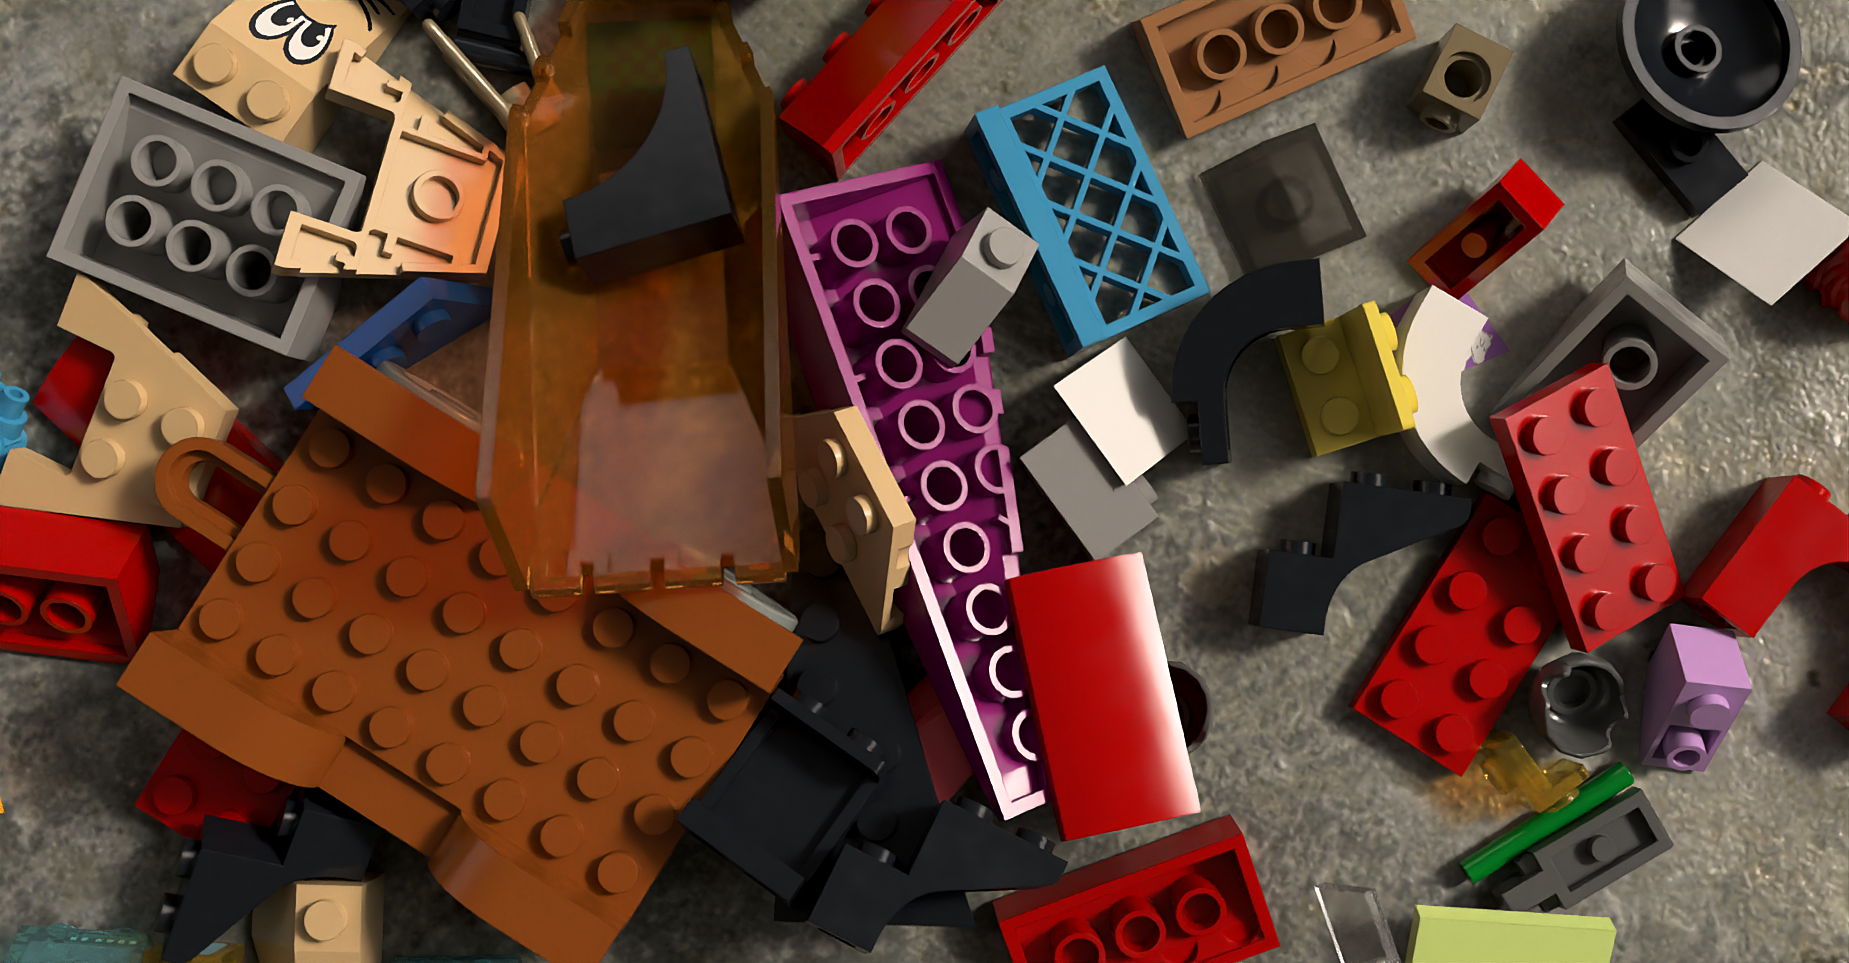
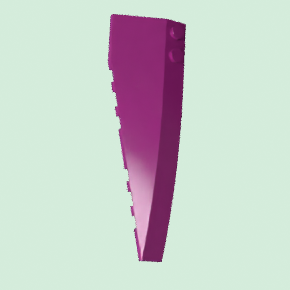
[749,159,1051,822]

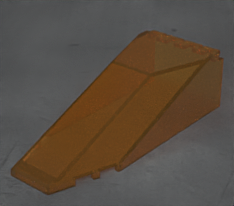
[475,0,800,599]

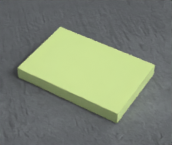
[1405,905,1617,963]

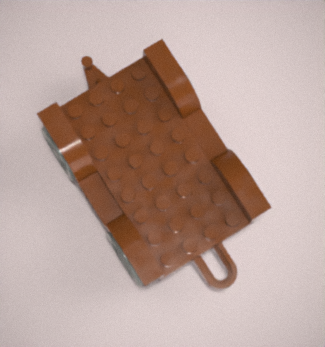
[116,344,804,963]

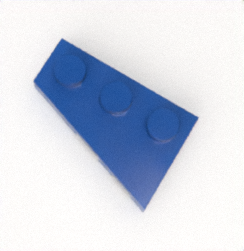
[284,276,507,410]

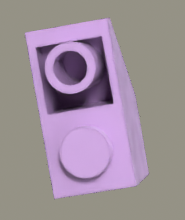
[1639,624,1752,772]

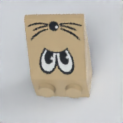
[173,0,412,153]

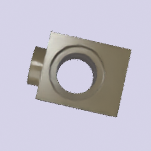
[1406,23,1514,134]

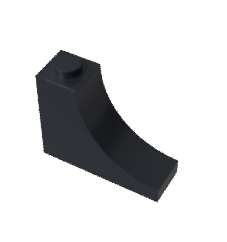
[559,45,745,288]

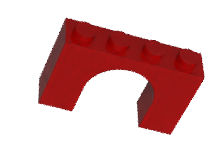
[1679,474,1849,730]

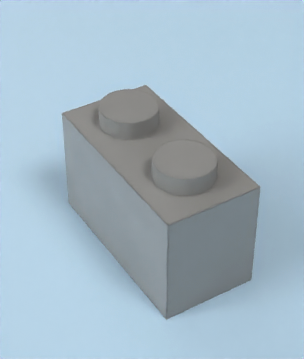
[1017,417,1159,561]

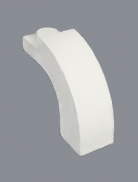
[1392,285,1517,500]

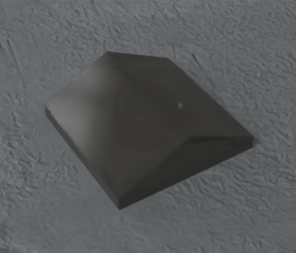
[1199,123,1367,275]

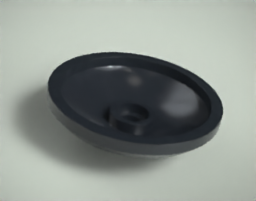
[1616,0,1802,134]

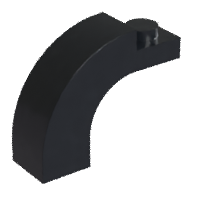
[1171,258,1325,465]

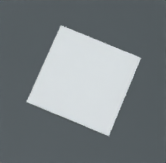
[1675,160,1849,306]
[1053,336,1188,486]

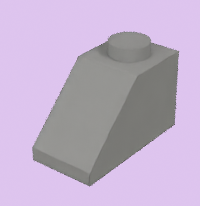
[901,207,1039,368]

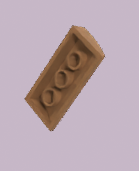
[1130,0,1417,139]

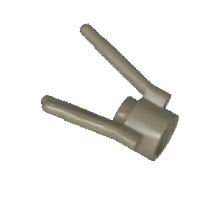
[422,11,563,150]

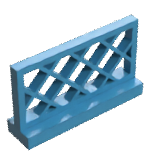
[963,65,1211,358]

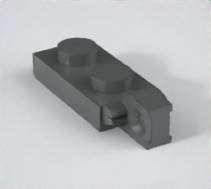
[1489,786,1674,913]

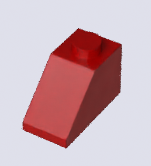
[1407,158,1565,300]

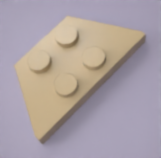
[771,405,916,635]

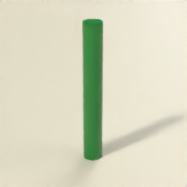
[1458,761,1635,885]

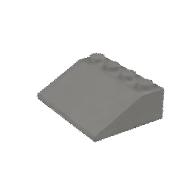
[46,76,366,362]

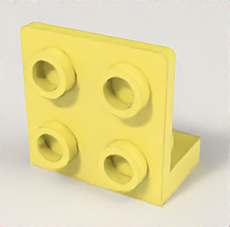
[1274,300,1418,458]

